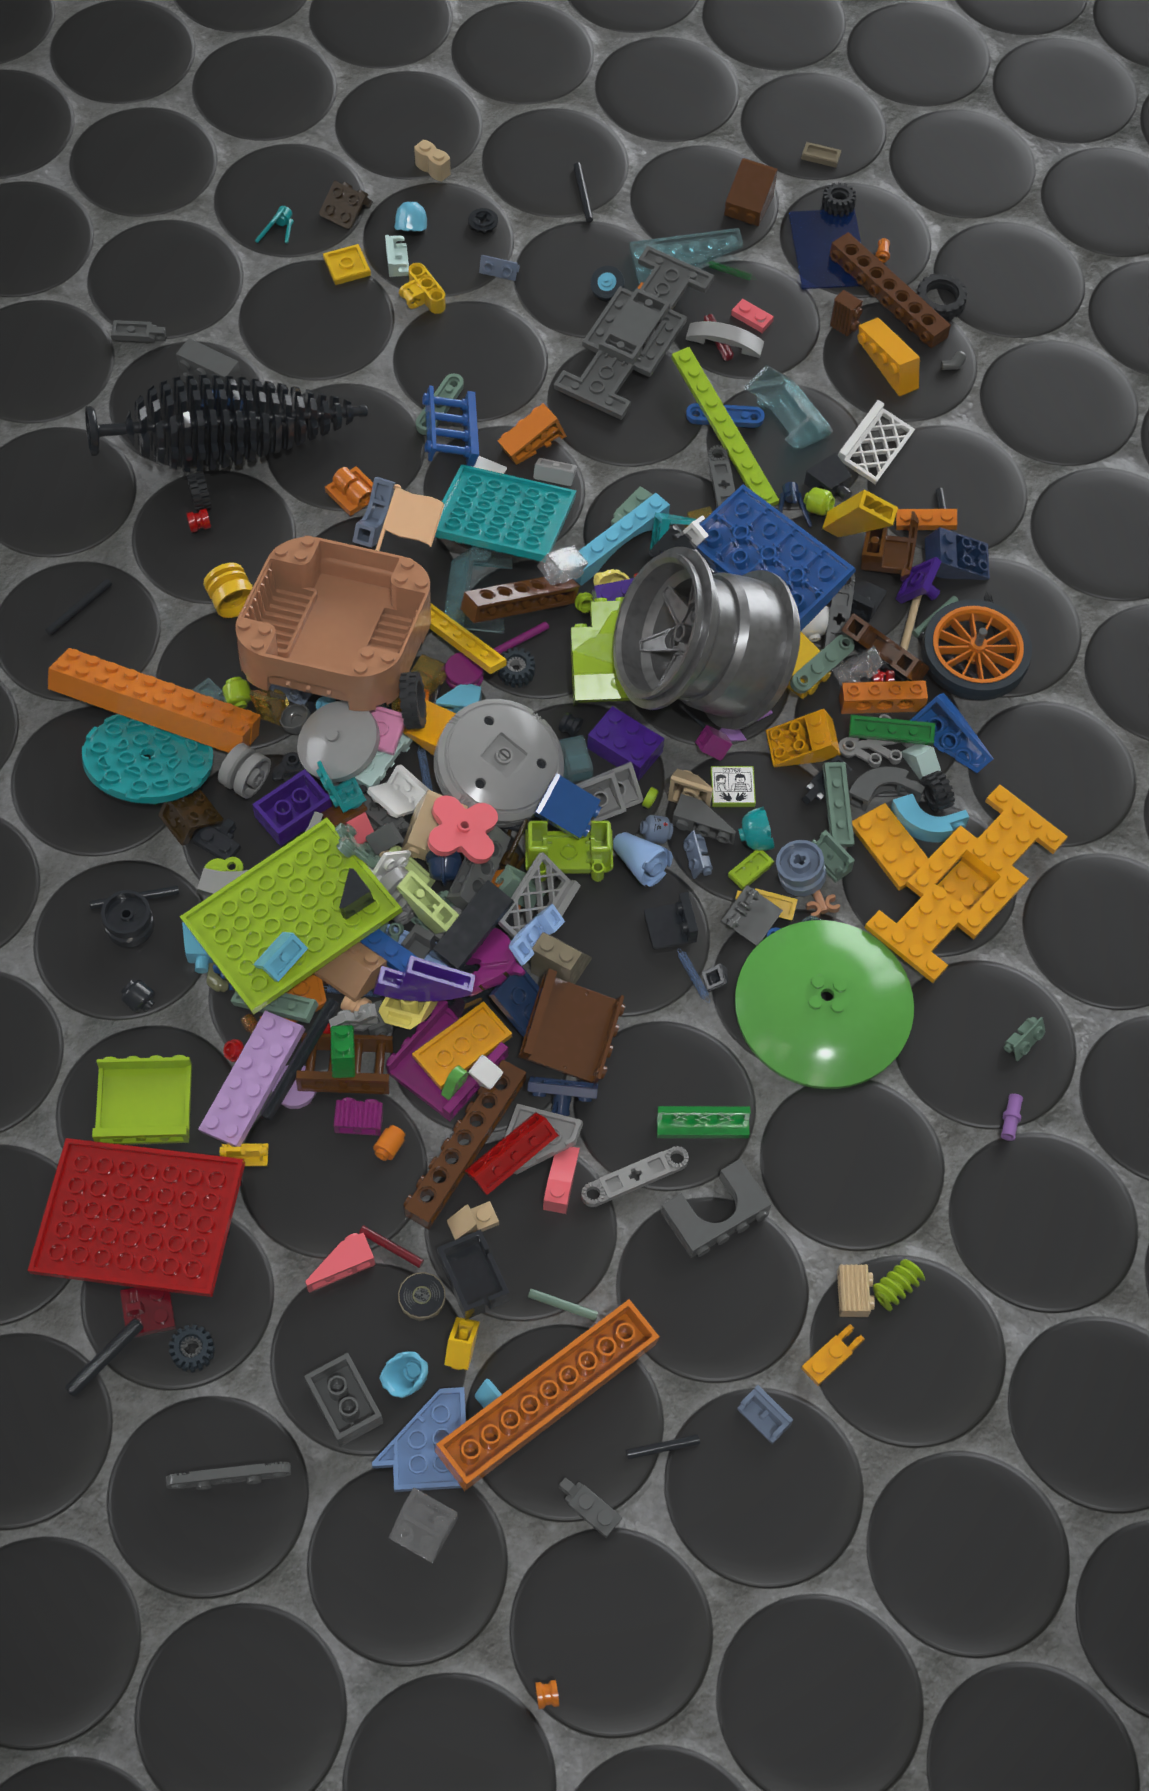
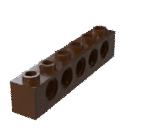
[460,573,579,623]

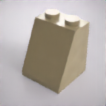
[531,932,592,984]

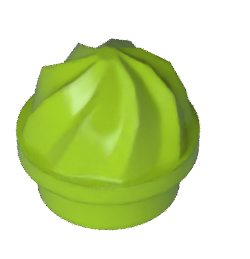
[575,592,594,613]

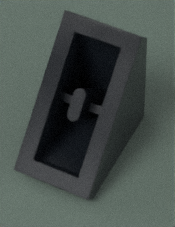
[339,868,374,919]

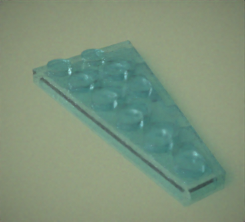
[629,228,743,285]

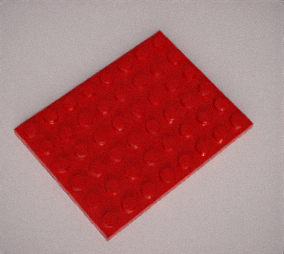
[28,1138,246,1297]

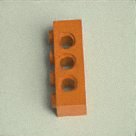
[839,681,928,714]

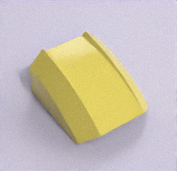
[379,997,438,1030]

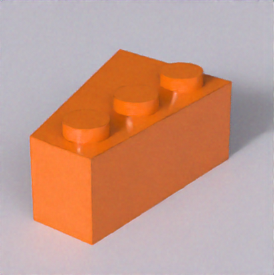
[497,403,567,465]

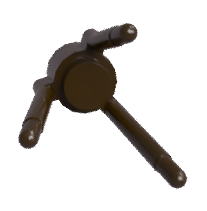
[499,819,528,870]

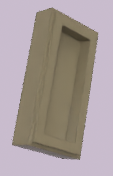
[801,142,841,168]

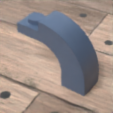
[352,477,396,548]

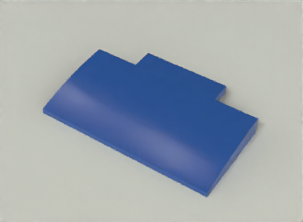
[698,484,856,632]

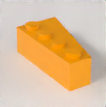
[857,318,920,396]

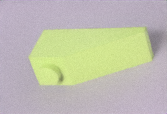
[397,870,459,934]

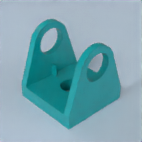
[649,512,696,551]

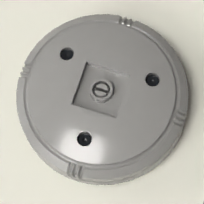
[434,699,564,828]

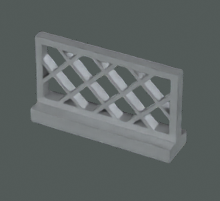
[498,852,581,938]

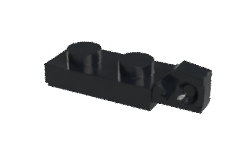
[801,755,852,805]

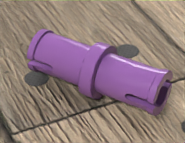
[1001,1094,1023,1141]

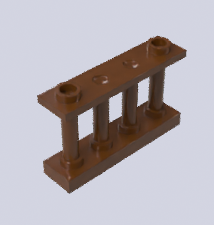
[296,1033,393,1094]

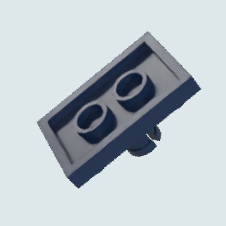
[489,964,539,1037]
[527,1076,599,1116]

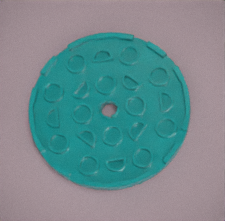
[82,714,213,804]

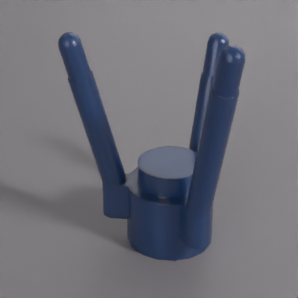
[779,482,812,527]

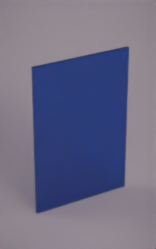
[789,208,862,289]

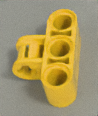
[399,263,446,314]

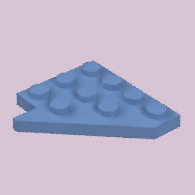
[372,1387,466,1492]

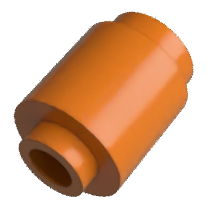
[373,1125,405,1161]

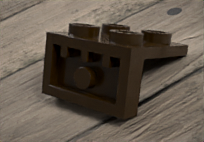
[158,790,223,846]

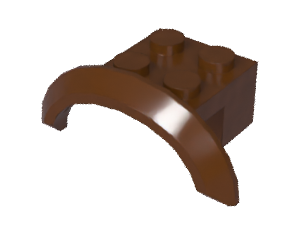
[861,511,919,582]

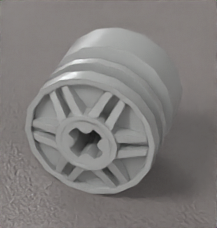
[379,866,416,925]

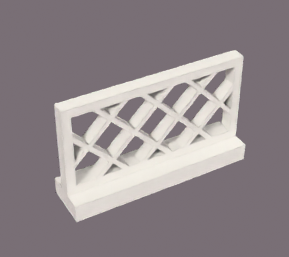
[838,400,915,484]

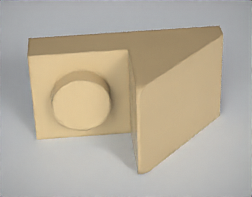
[447,1201,499,1240]

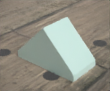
[901,744,941,779]

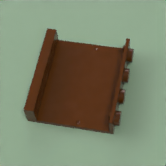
[518,969,625,1083]

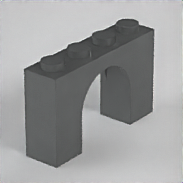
[661,1159,771,1258]

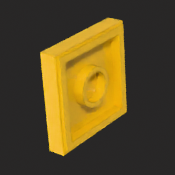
[323,244,371,285]

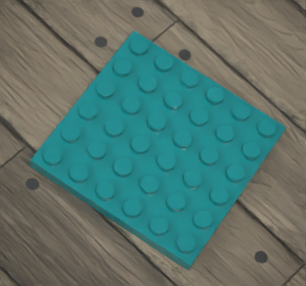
[435,464,576,563]

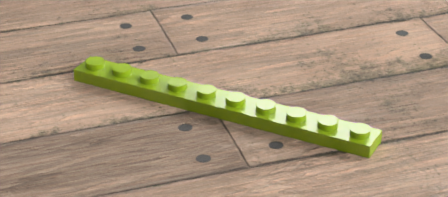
[672,347,779,506]

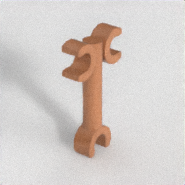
[806,889,840,920]

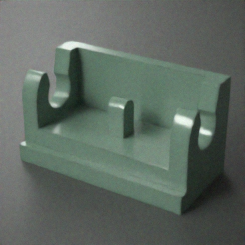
[812,830,855,883]
[495,864,545,908]

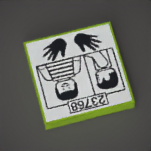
[710,766,756,807]

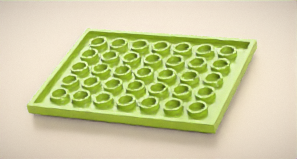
[180,818,403,1015]

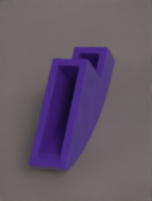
[373,955,476,1001]

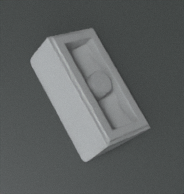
[533,458,577,486]

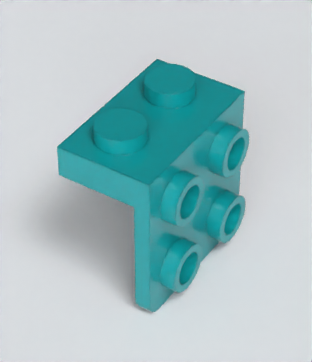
[316,760,367,813]

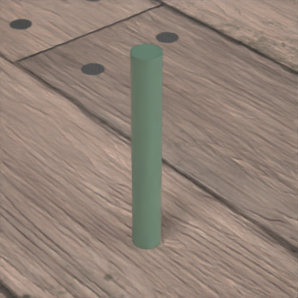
[912,596,959,638]
[528,1288,599,1321]

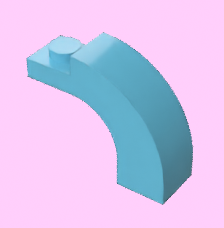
[890,794,969,842]

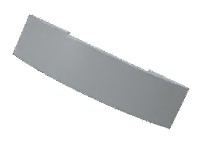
[686,321,764,358]

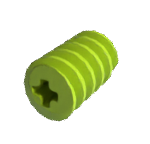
[873,1259,925,1311]

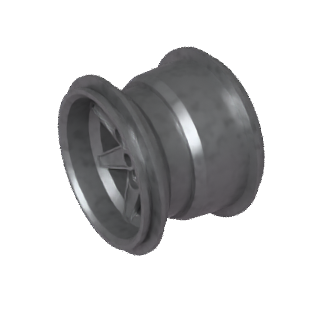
[613,547,800,730]

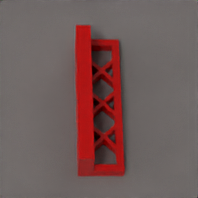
[465,1112,559,1195]

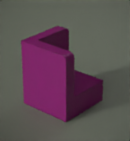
[695,725,733,760]

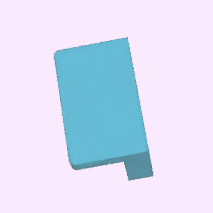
[253,932,308,982]

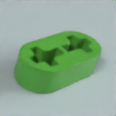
[441,1065,469,1101]

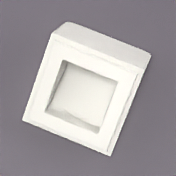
[468,1055,503,1089]

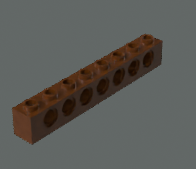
[830,232,951,349]
[403,1060,526,1230]

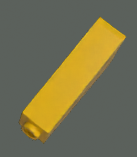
[822,490,898,537]

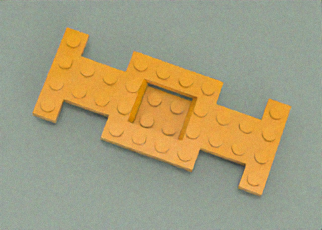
[864,785,1068,983]

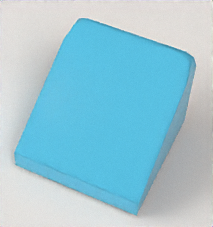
[475,1379,502,1408]

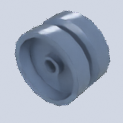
[776,840,826,896]

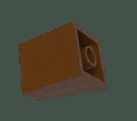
[724,158,778,226]

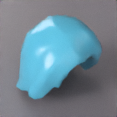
[394,202,427,232]
[380,1351,428,1398]

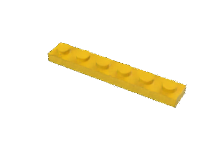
[429,603,506,674]

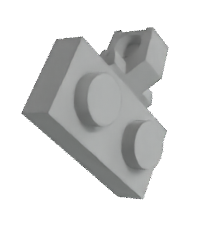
[329,1003,378,1031]

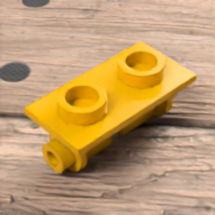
[220,1143,269,1166]

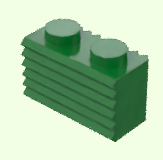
[331,1025,355,1078]

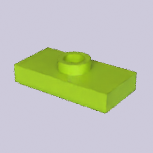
[728,850,775,890]

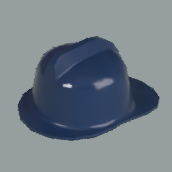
[426,850,462,887]

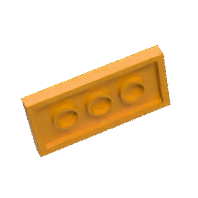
[852,803,929,891]
[412,1001,512,1090]

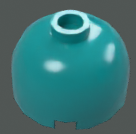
[738,807,775,851]

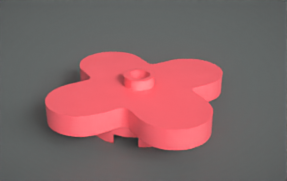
[427,795,498,864]

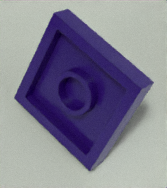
[896,557,942,604]

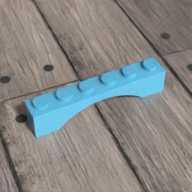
[567,493,670,585]

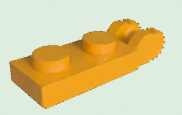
[801,1324,865,1386]

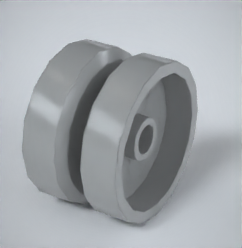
[218,743,271,799]

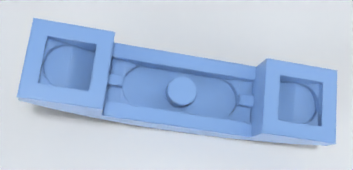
[509,904,565,966]

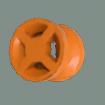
[535,1680,559,1710]

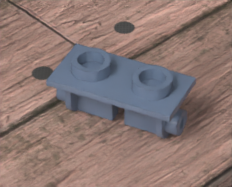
[479,255,520,281]
[683,830,713,879]

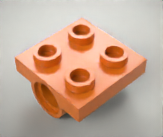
[325,466,373,516]

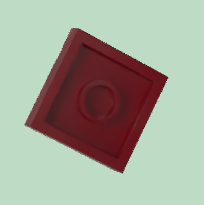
[120,1287,176,1337]

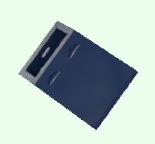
[925,527,990,580]

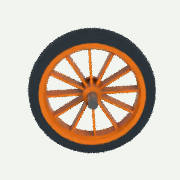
[921,600,1032,700]

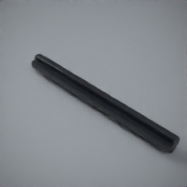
[261,998,339,1120]

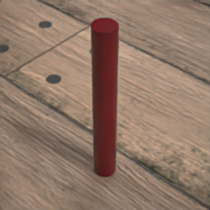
[359,1225,424,1268]

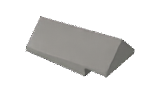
[576,762,644,825]

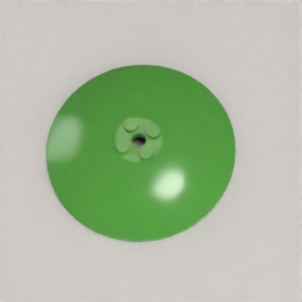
[735,920,914,1089]

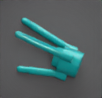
[255,206,294,243]

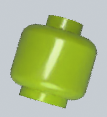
[804,487,835,516]
[222,677,253,709]

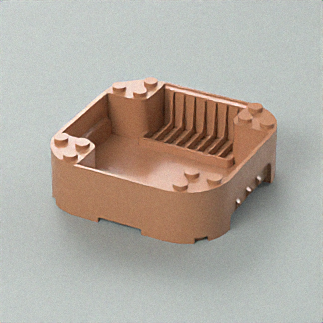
[236,536,431,711]

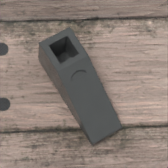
[672,794,736,844]

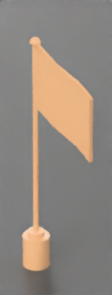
[375,484,444,551]

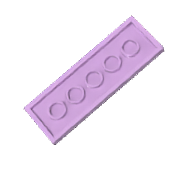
[198,1011,306,1147]

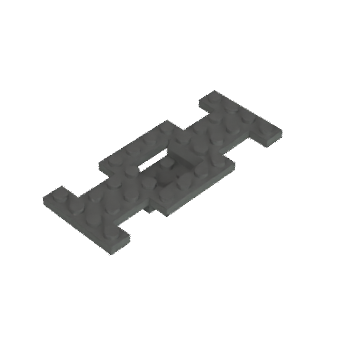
[554,246,714,420]

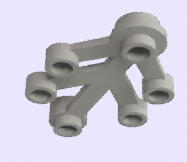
[839,714,915,768]

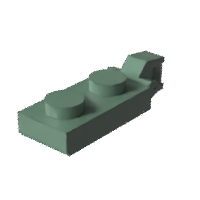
[611,486,653,526]

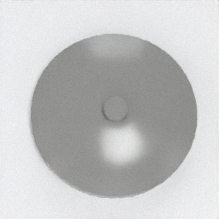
[297,701,380,783]

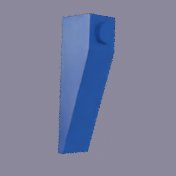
[910,693,994,773]

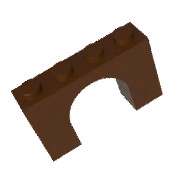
[841,613,929,681]

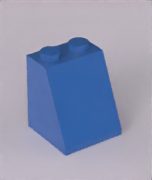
[533,773,602,840]

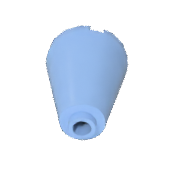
[613,832,673,887]

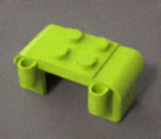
[525,821,613,882]

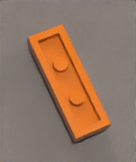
[896,509,957,530]

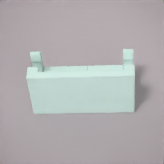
[385,235,409,277]

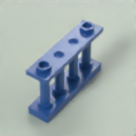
[422,385,479,467]

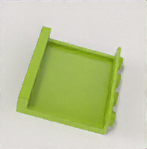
[92,1055,192,1145]

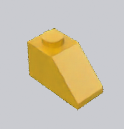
[444,1317,480,1370]

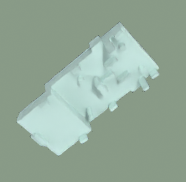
[355,725,413,789]

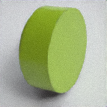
[642,787,659,809]

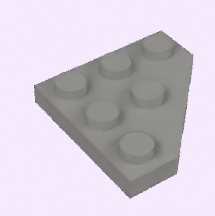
[504,1104,583,1174]

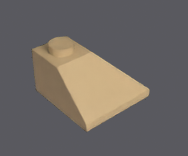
[668,769,713,807]

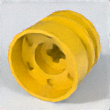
[203,563,253,618]

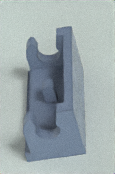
[737,1385,793,1444]

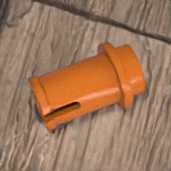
[875,238,890,263]

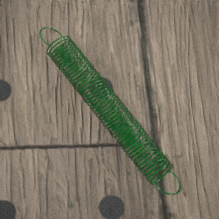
[704,261,756,281]

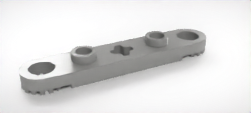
[581,1146,689,1207]

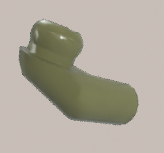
[206,963,229,992]

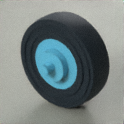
[591,266,625,301]

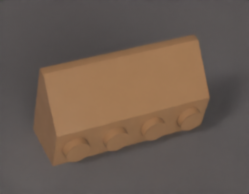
[313,942,387,1002]

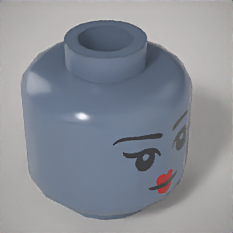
[640,815,673,844]

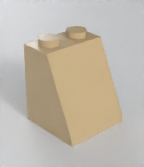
[401,790,468,861]

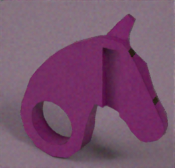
[466,928,526,996]

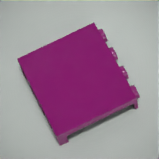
[386,1000,508,1122]

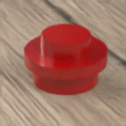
[223,1039,244,1062]

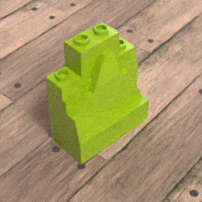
[570,597,631,706]

